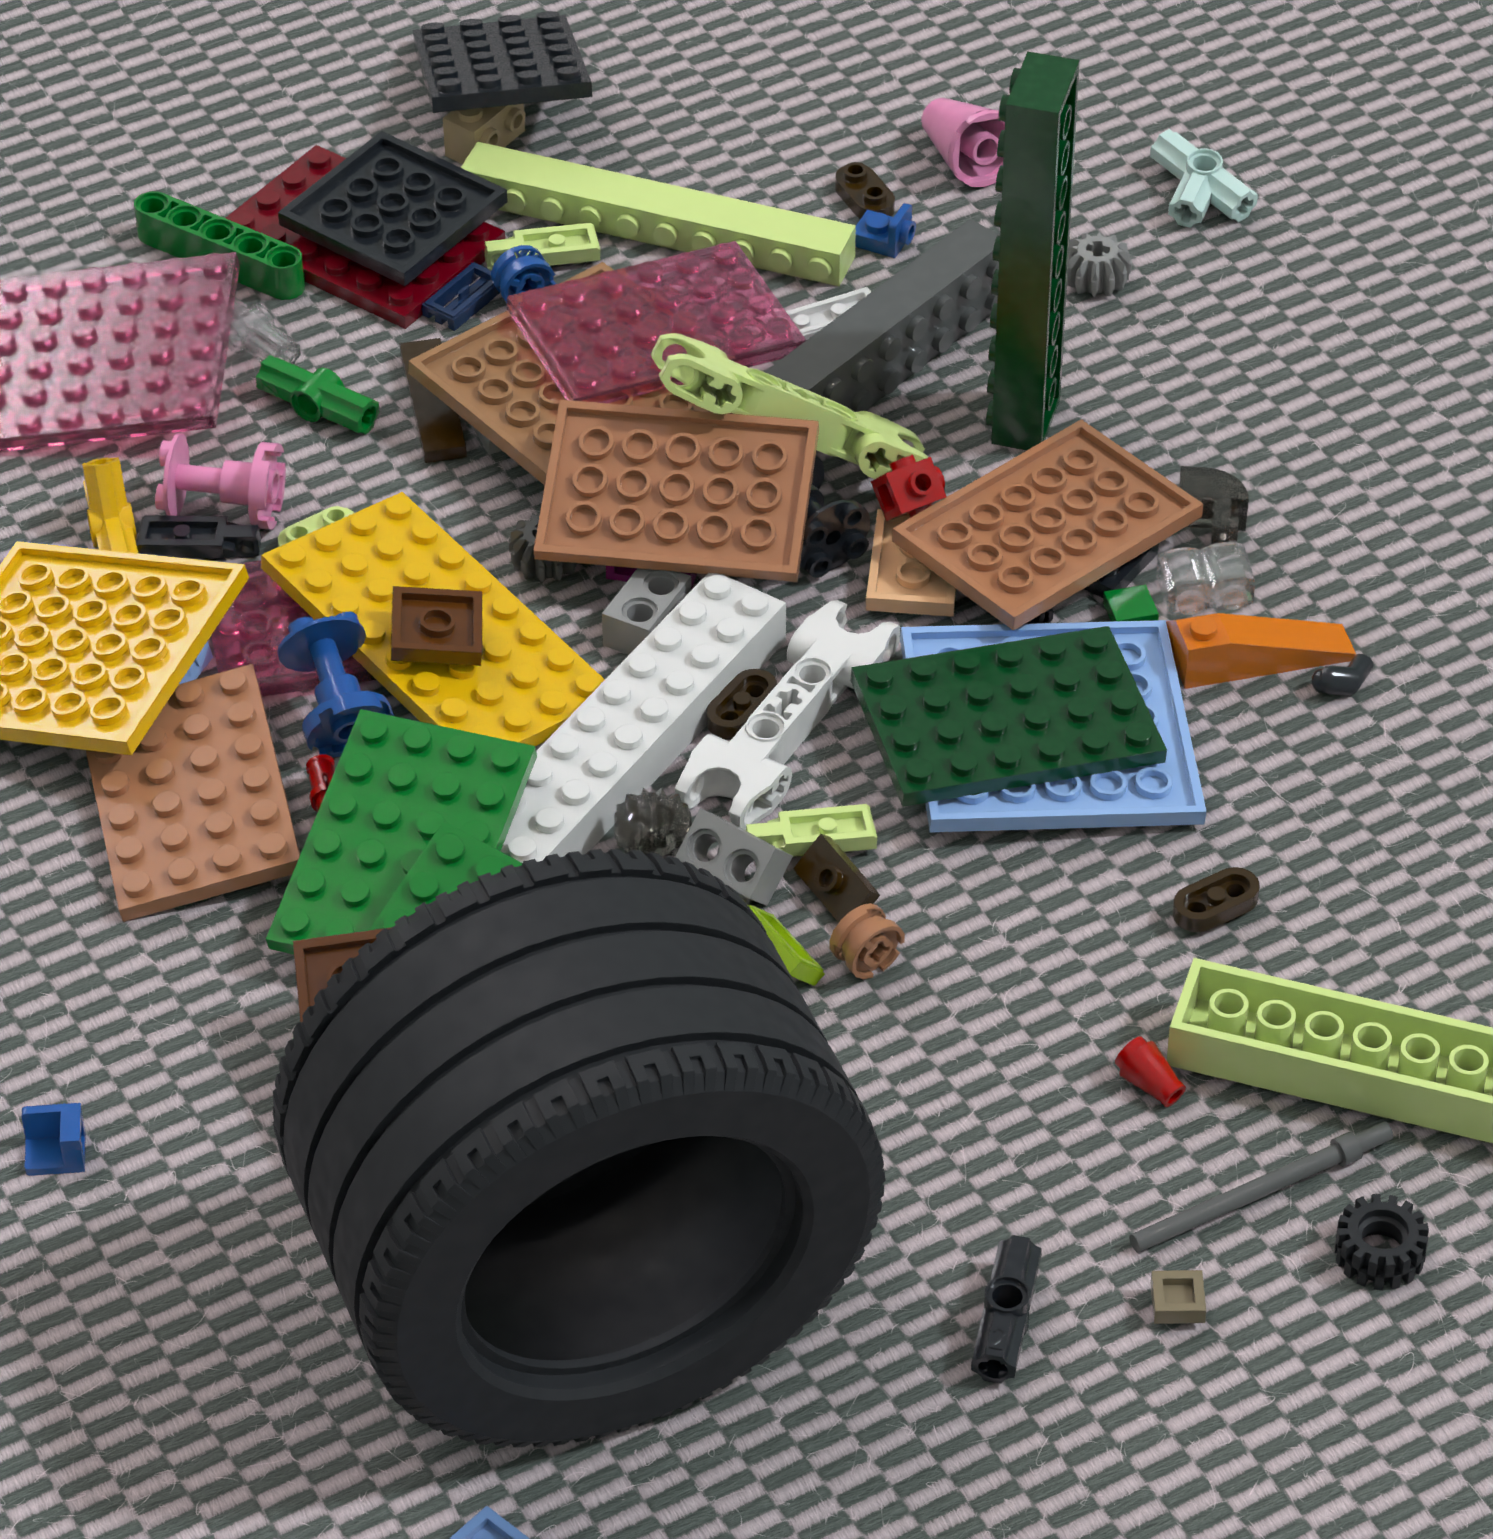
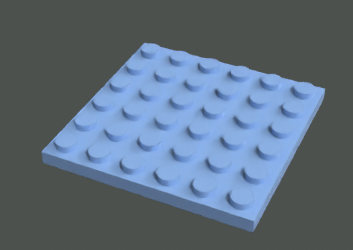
[900,620,1207,833]

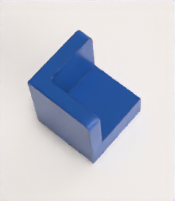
[21,1103,86,1176]

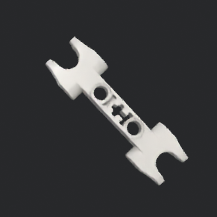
[675,600,900,831]

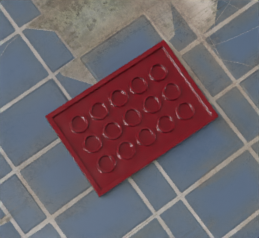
[226,145,506,329]

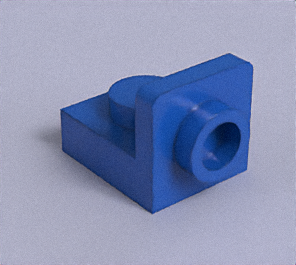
[855,203,916,258]

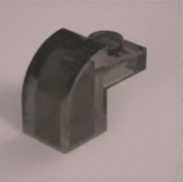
[1179,466,1249,560]

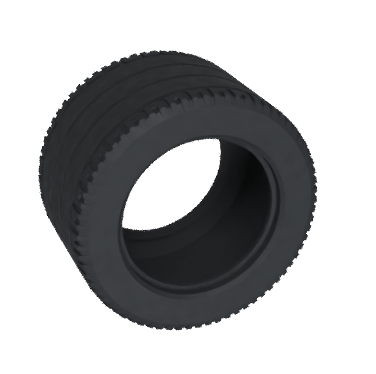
[273,849,886,1448]

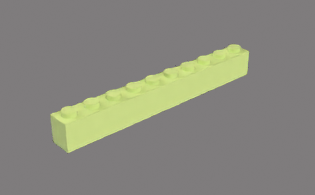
[461,142,856,286]

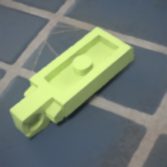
[485,223,600,270]
[746,804,877,857]

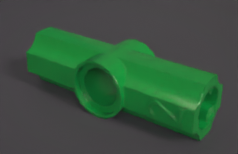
[256,355,380,435]

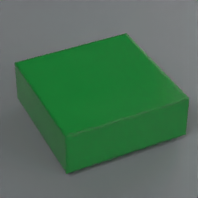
[1103,584,1159,622]

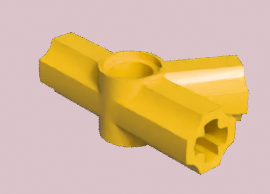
[82,457,139,554]

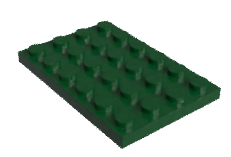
[850,626,1167,807]

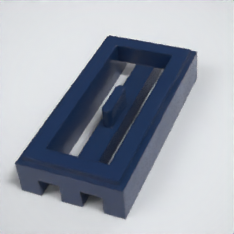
[422,262,500,331]

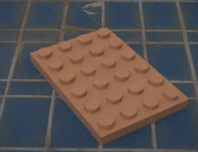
[534,399,819,582]
[892,419,1203,631]
[86,664,300,922]

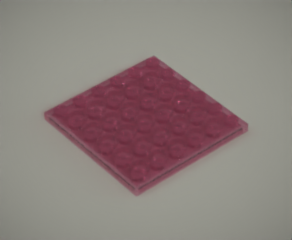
[0,252,240,452]

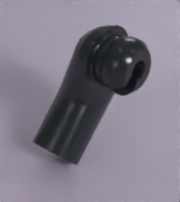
[1311,654,1374,696]

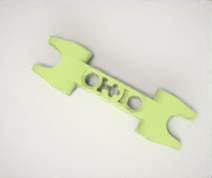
[651,333,928,479]

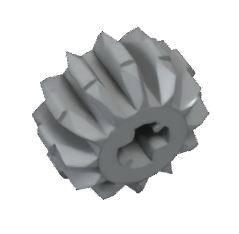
[1067,232,1132,297]

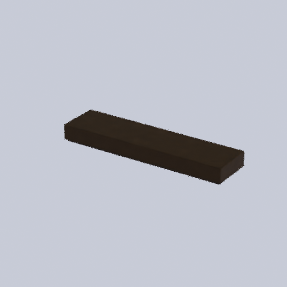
[399,338,467,463]

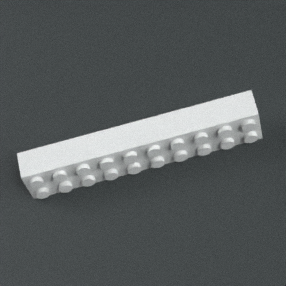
[501,573,786,863]

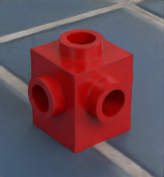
[871,455,947,522]

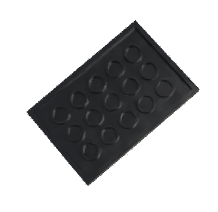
[413,11,593,113]

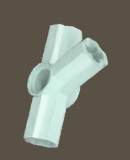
[1150,129,1258,228]

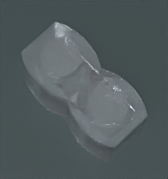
[1157,542,1255,615]

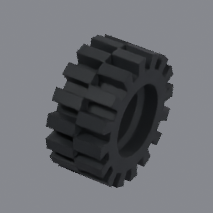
[1334,1194,1429,1290]

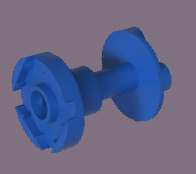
[277,612,394,757]

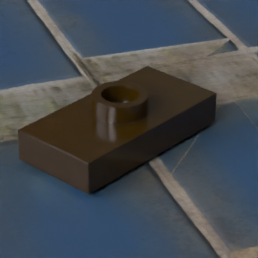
[793,833,880,923]

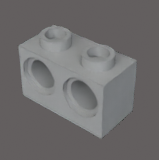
[602,568,691,655]
[675,808,793,906]

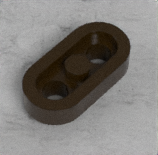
[835,162,895,219]
[707,669,777,740]
[1173,867,1260,932]

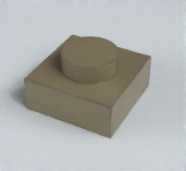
[1150,1270,1206,1324]

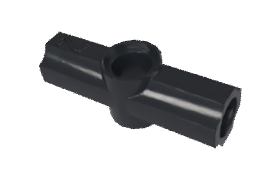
[971,1235,1042,1384]

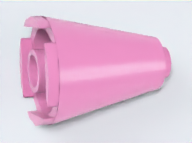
[921,98,1005,187]

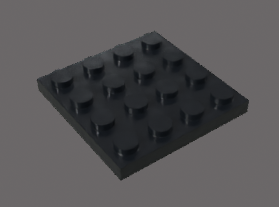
[278,131,508,286]

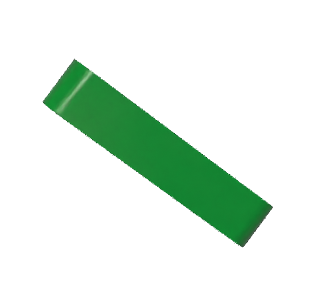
[134,191,305,300]

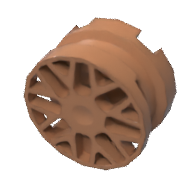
[829,903,905,980]

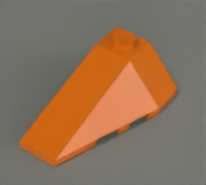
[1166,613,1356,689]

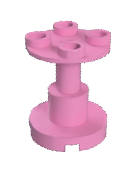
[155,433,286,530]

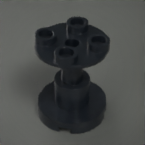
[800,455,870,578]

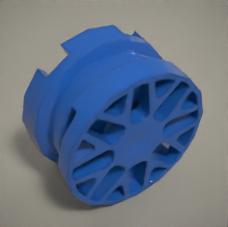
[491,245,556,308]

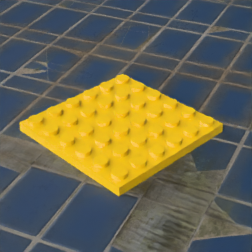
[0,541,249,755]

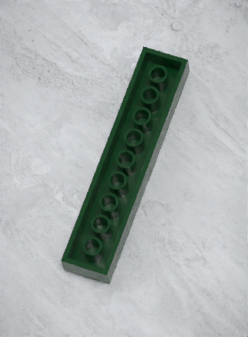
[986,51,1080,451]

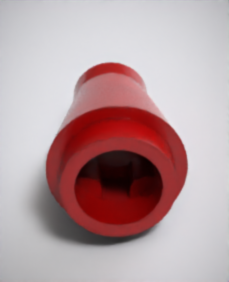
[1115,1036,1186,1107]

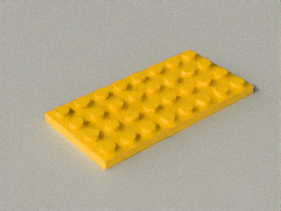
[261,492,605,746]

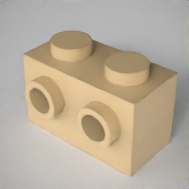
[443,104,525,164]

